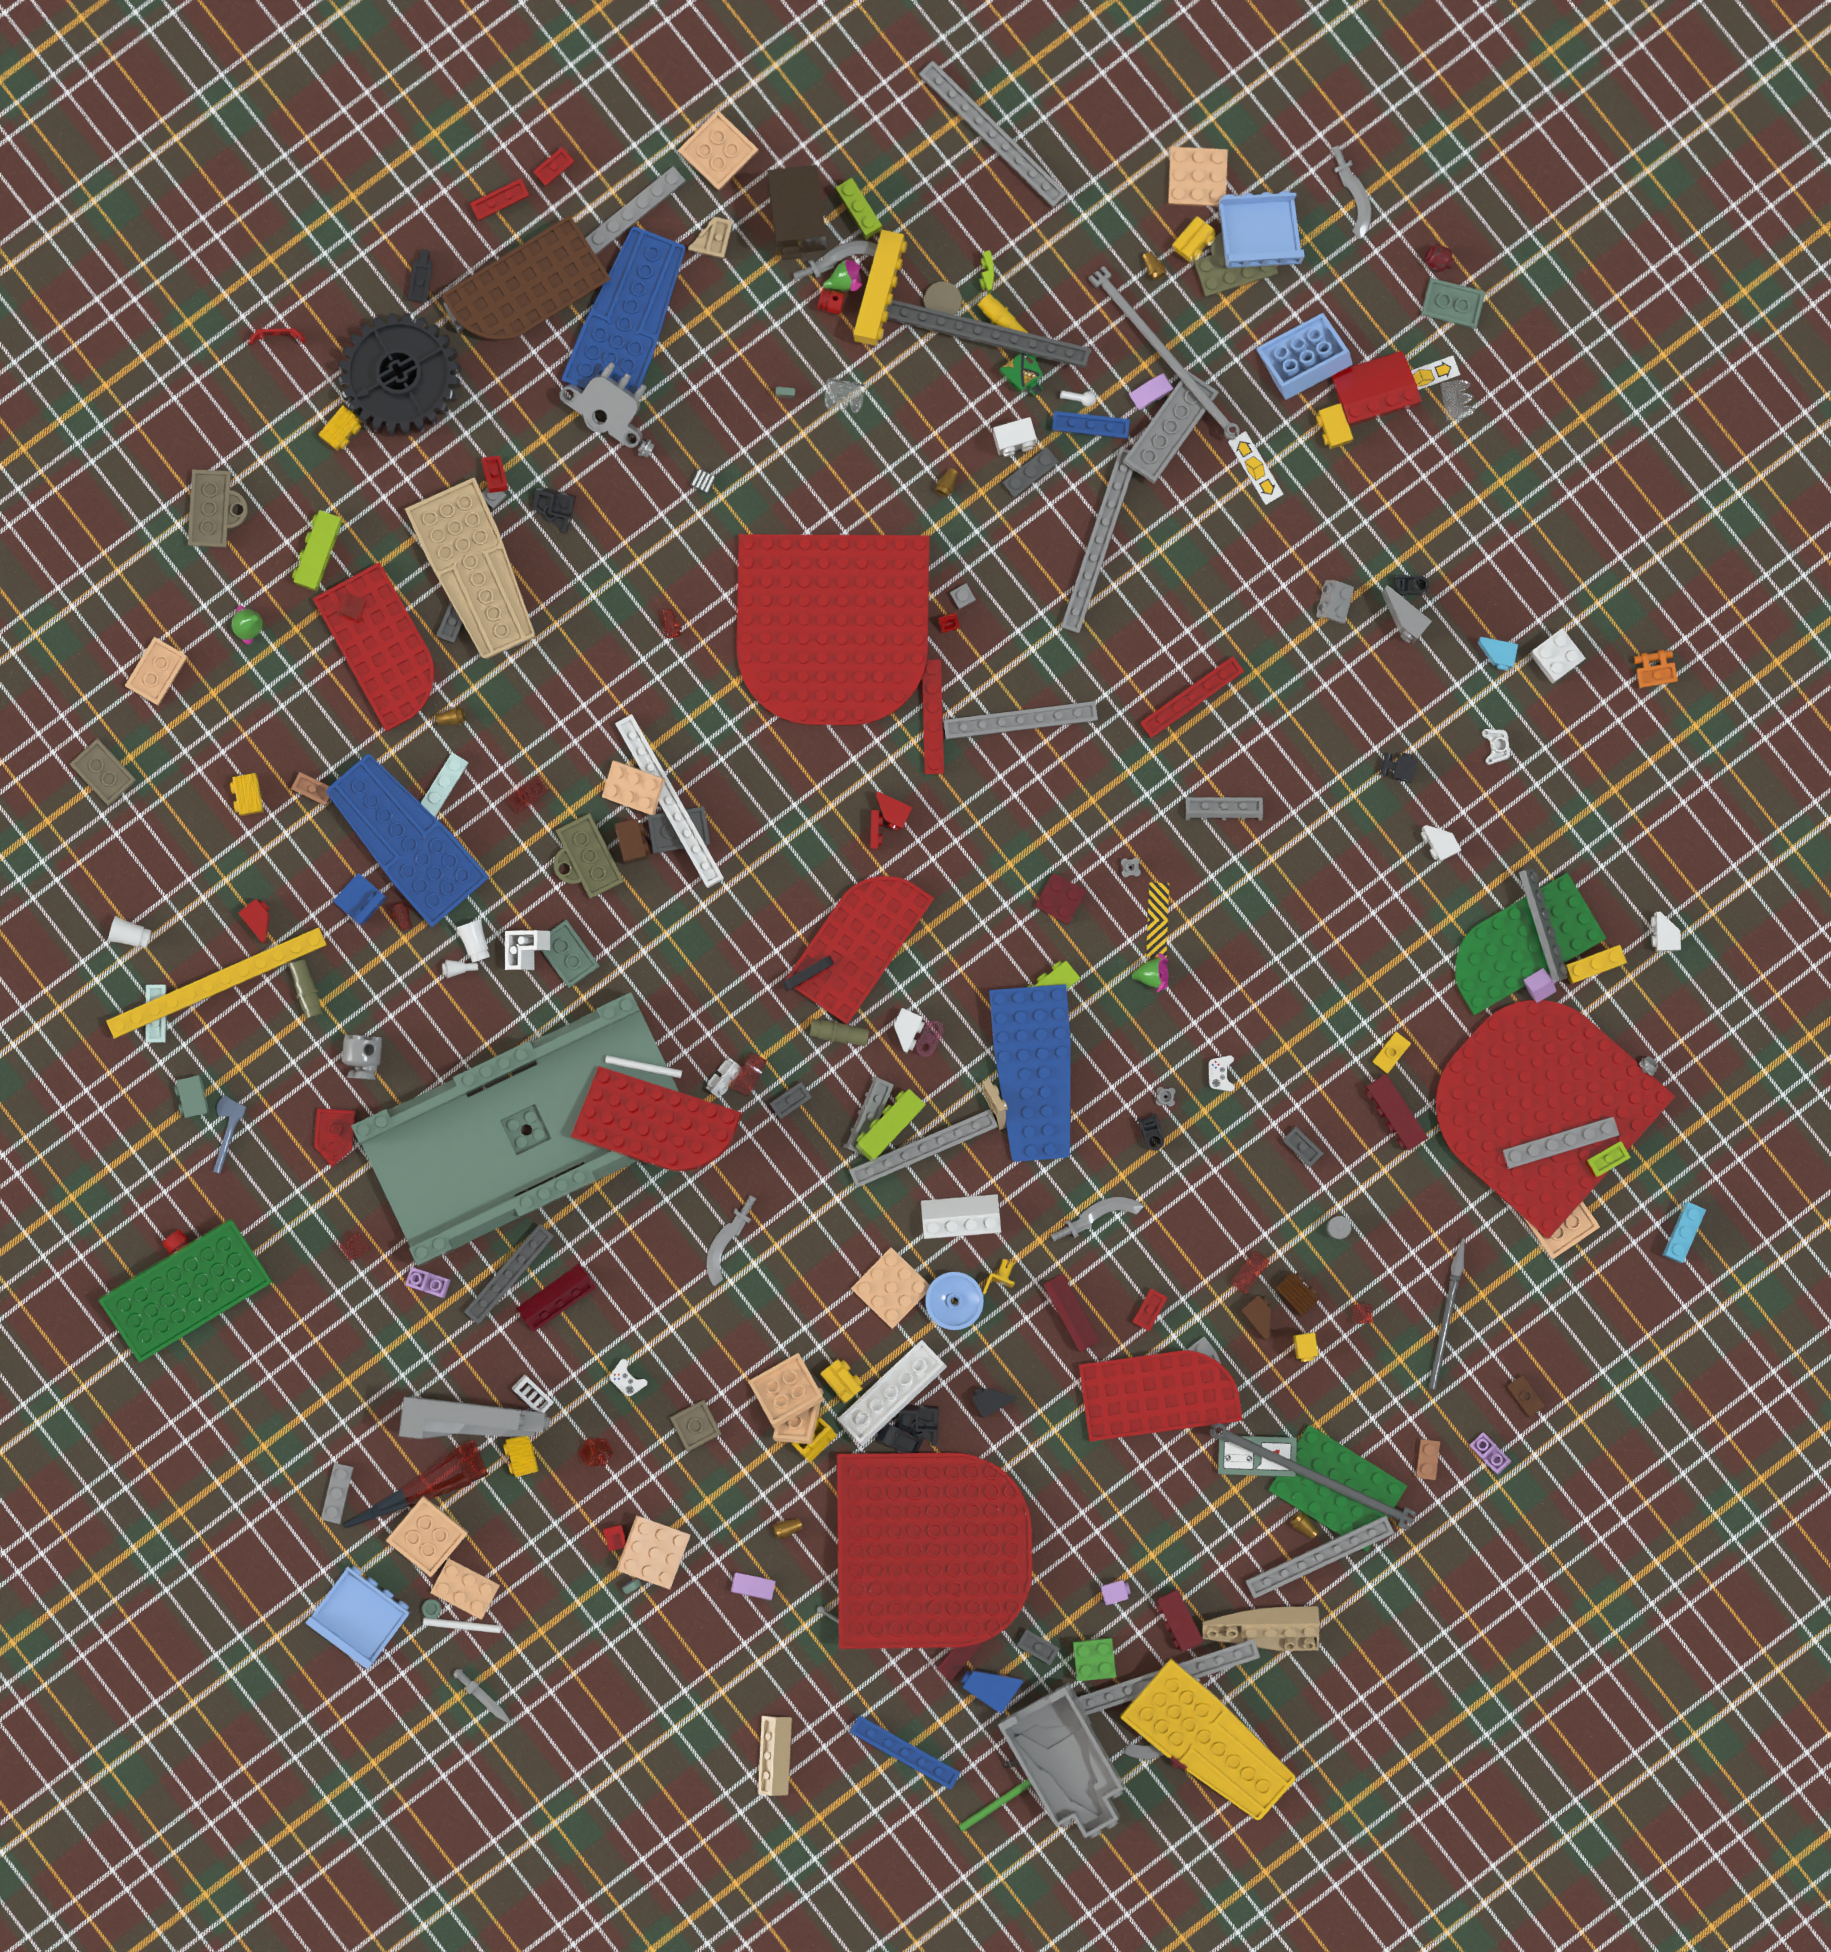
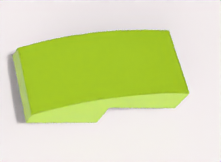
[979,250,994,294]

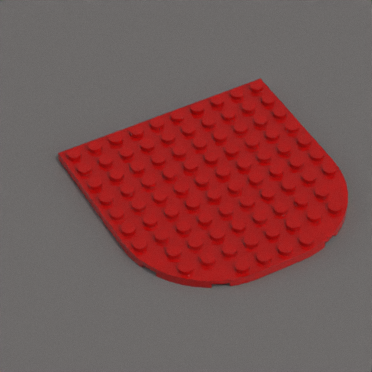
[737,534,930,726]
[1435,1000,1676,1239]
[837,1453,1032,1649]

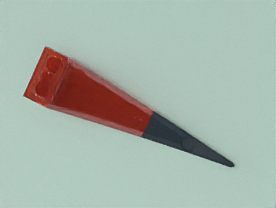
[344,1440,489,1528]

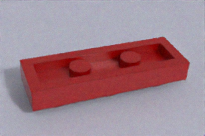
[470,178,530,221]

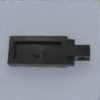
[408,249,433,304]

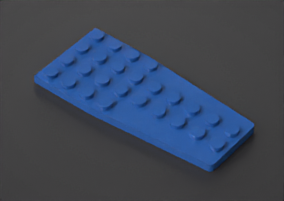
[561,227,685,394]
[326,754,489,927]
[989,984,1071,1162]

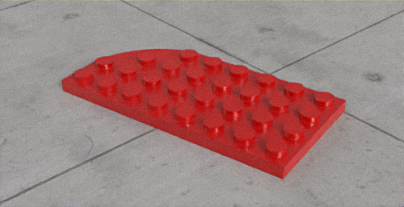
[313,562,435,732]
[785,876,934,1025]
[571,1066,742,1171]
[1079,1350,1243,1442]

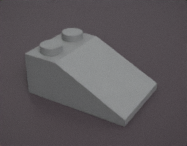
[1381,585,1432,644]

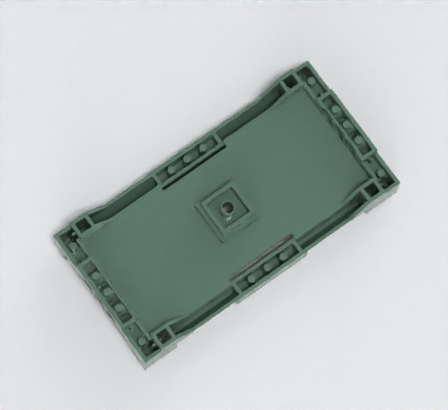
[351,992,679,1266]

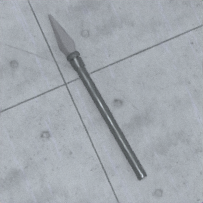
[1428,1238,1465,1390]

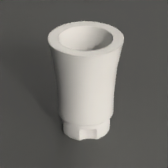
[108,916,151,948]
[456,919,490,963]

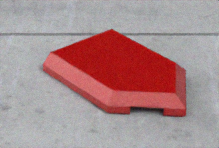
[314,1108,356,1167]

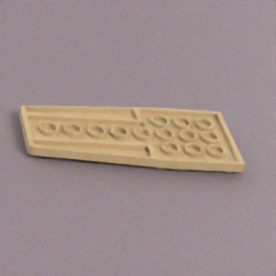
[405,477,535,659]

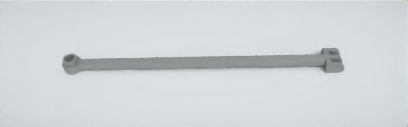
[1088,266,1240,440]

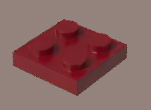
[1035,873,1086,925]

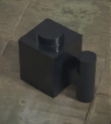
[1380,752,1418,783]

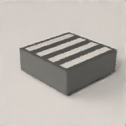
[691,468,716,494]

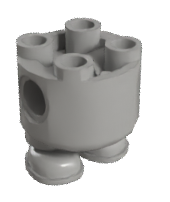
[342,1035,382,1080]

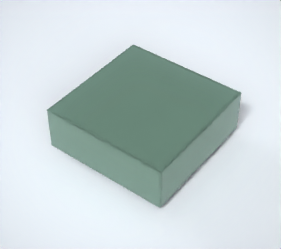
[776,387,795,399]

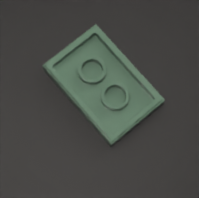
[1421,278,1486,329]
[541,920,600,988]

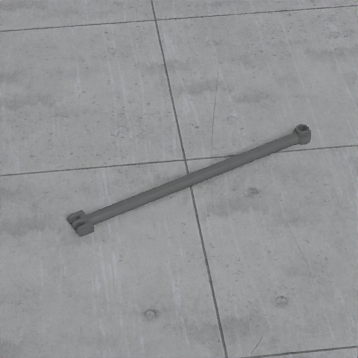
[1210,1423,1417,1531]

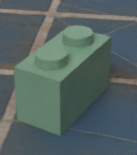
[174,1075,210,1119]

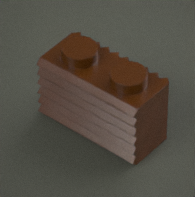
[1275,1272,1319,1316]

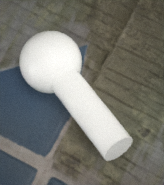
[1060,391,1096,407]

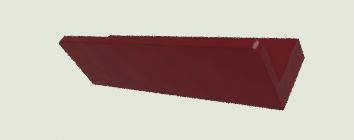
[517,1264,596,1332]
[1043,1274,1099,1352]
[936,1642,984,1681]

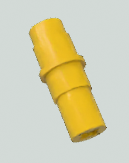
[978,293,1028,333]

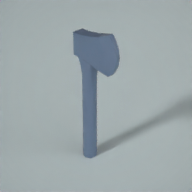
[213,1095,247,1173]

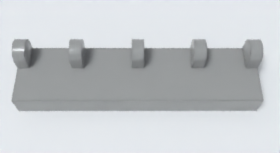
[1186,797,1263,820]
[843,1076,894,1156]

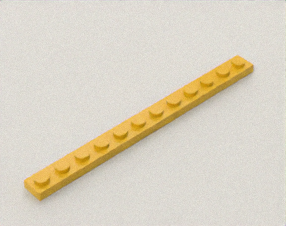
[106,927,327,1039]

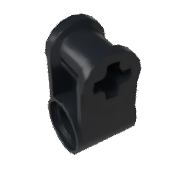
[1393,575,1429,596]
[1137,1113,1164,1152]

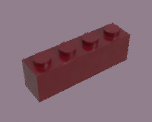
[1365,1074,1428,1151]

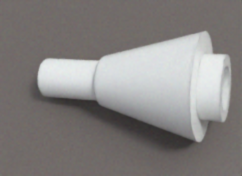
[442,960,478,978]

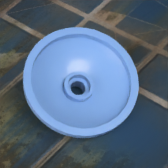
[926,1272,983,1330]

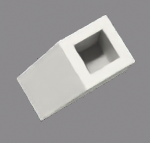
[1421,825,1461,862]
[1651,912,1681,952]
[894,1008,925,1053]

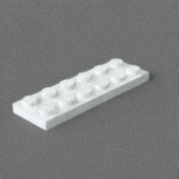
[838,1340,947,1446]

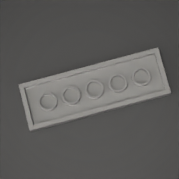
[1123,371,1219,483]

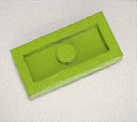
[1587,1141,1631,1177]

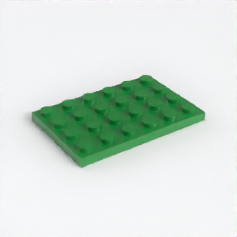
[1268,1424,1407,1552]

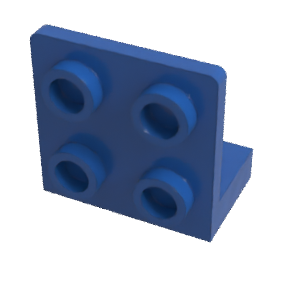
[334,873,387,926]

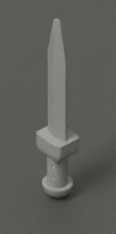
[454,1669,510,1723]

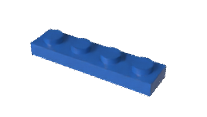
[1052,411,1130,439]

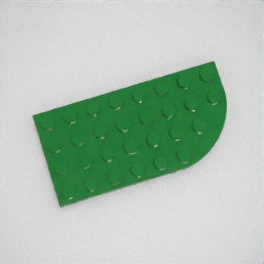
[1455,873,1607,1015]

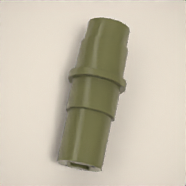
[289,960,323,1020]
[809,1019,869,1046]

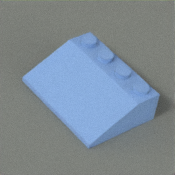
[1256,313,1353,400]

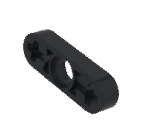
[782,955,835,991]

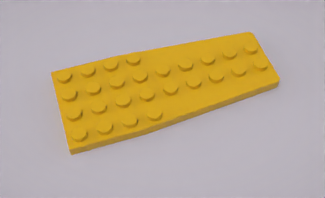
[1120,1658,1296,1820]

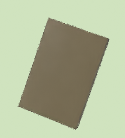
[70,738,137,806]

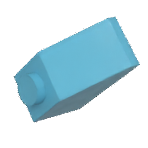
[1478,637,1518,671]

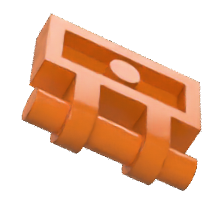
[1634,650,1678,689]

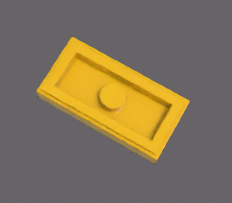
[1372,1032,1411,1074]

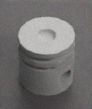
[1326,1216,1351,1239]

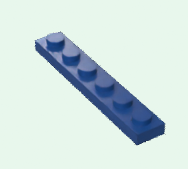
[850,1715,961,1789]

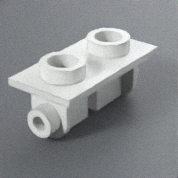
[706,1058,742,1098]

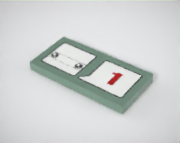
[1218,1436,1297,1477]

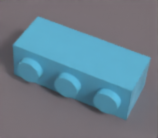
[1663,1202,1706,1263]

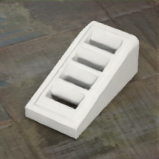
[512,1375,554,1413]

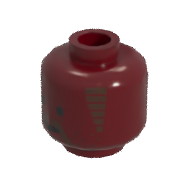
[1424,244,1454,272]

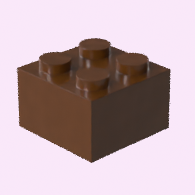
[615,819,650,865]

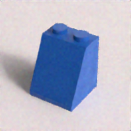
[961,1669,1023,1714]

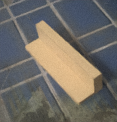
[758,1716,792,1796]

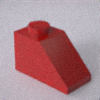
[876,791,912,831]
[238,899,270,944]

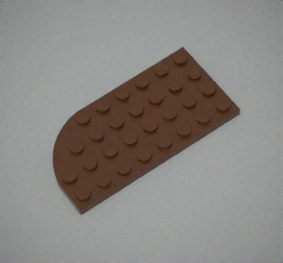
[441,215,611,340]

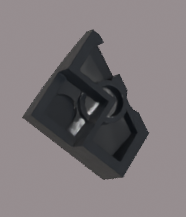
[533,487,576,533]
[899,1405,939,1446]

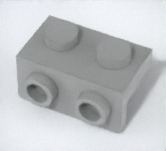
[1316,580,1354,624]

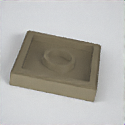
[670,1400,722,1452]

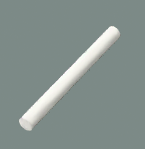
[605,1055,682,1078]
[423,1618,501,1633]

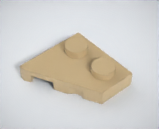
[688,217,733,259]
[982,1079,1008,1130]

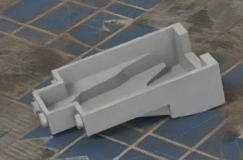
[399,1397,550,1439]
[998,1682,1125,1838]

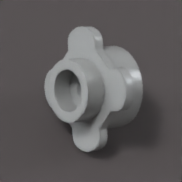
[638,439,654,458]
[1121,858,1141,877]
[1639,1056,1658,1076]
[1156,1087,1176,1107]

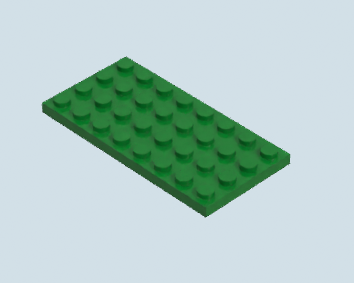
[98,1218,272,1363]

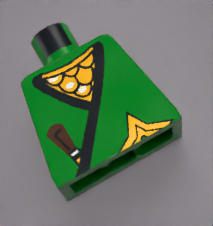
[999,353,1043,397]

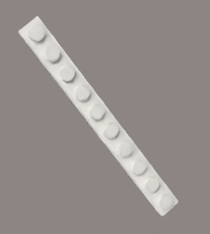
[615,714,724,888]

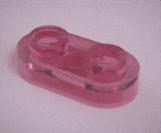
[916,1020,944,1057]

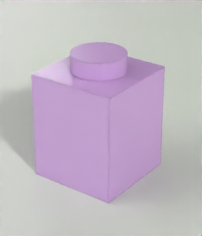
[1524,968,1556,1003]
[1100,1579,1131,1605]

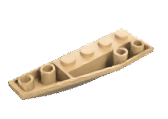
[1203,1606,1320,1651]

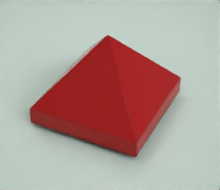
[938,613,960,633]

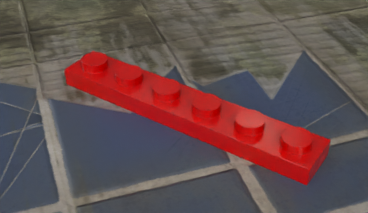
[1140,656,1244,738]
[922,660,944,775]

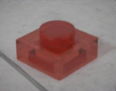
[1351,1303,1373,1325]

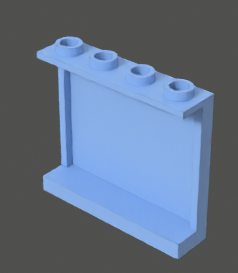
[1218,191,1304,268]
[306,1566,411,1669]

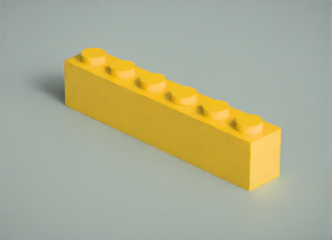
[853,230,907,346]

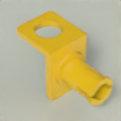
[982,1259,1015,1297]

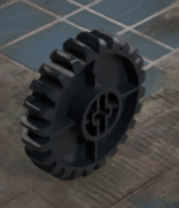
[338,313,462,436]

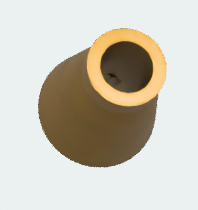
[1142,251,1167,281]
[935,468,959,498]
[436,707,466,726]
[1290,1511,1319,1539]
[772,1518,802,1540]

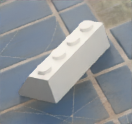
[921,1194,1001,1239]

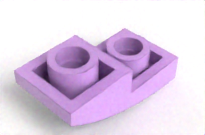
[1129,373,1174,410]
[405,1267,450,1298]
[1469,1432,1511,1475]
[731,1573,775,1600]

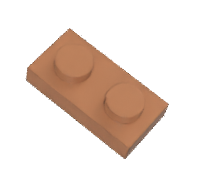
[291,772,330,806]
[1416,1439,1440,1480]

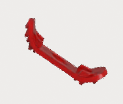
[249,328,306,345]

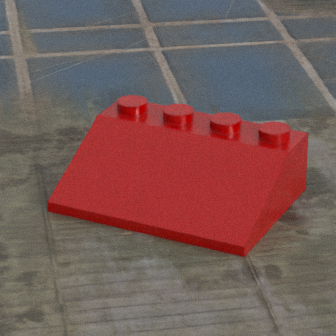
[1331,351,1422,427]

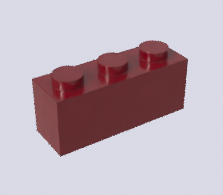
[1155,1589,1204,1652]

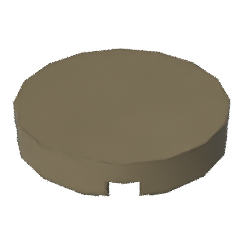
[924,282,962,315]

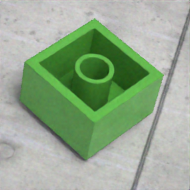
[1072,1637,1116,1681]

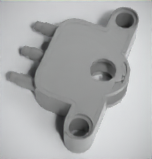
[560,362,647,447]

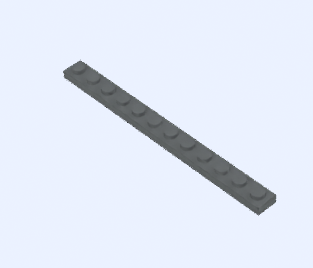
[886,300,1091,368]

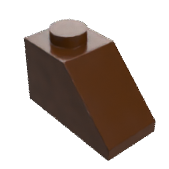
[1240,1295,1271,1340]

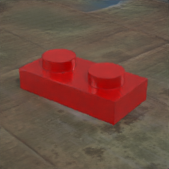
[533,147,575,187]
[481,455,508,493]
[870,810,883,850]
[1133,1288,1168,1331]

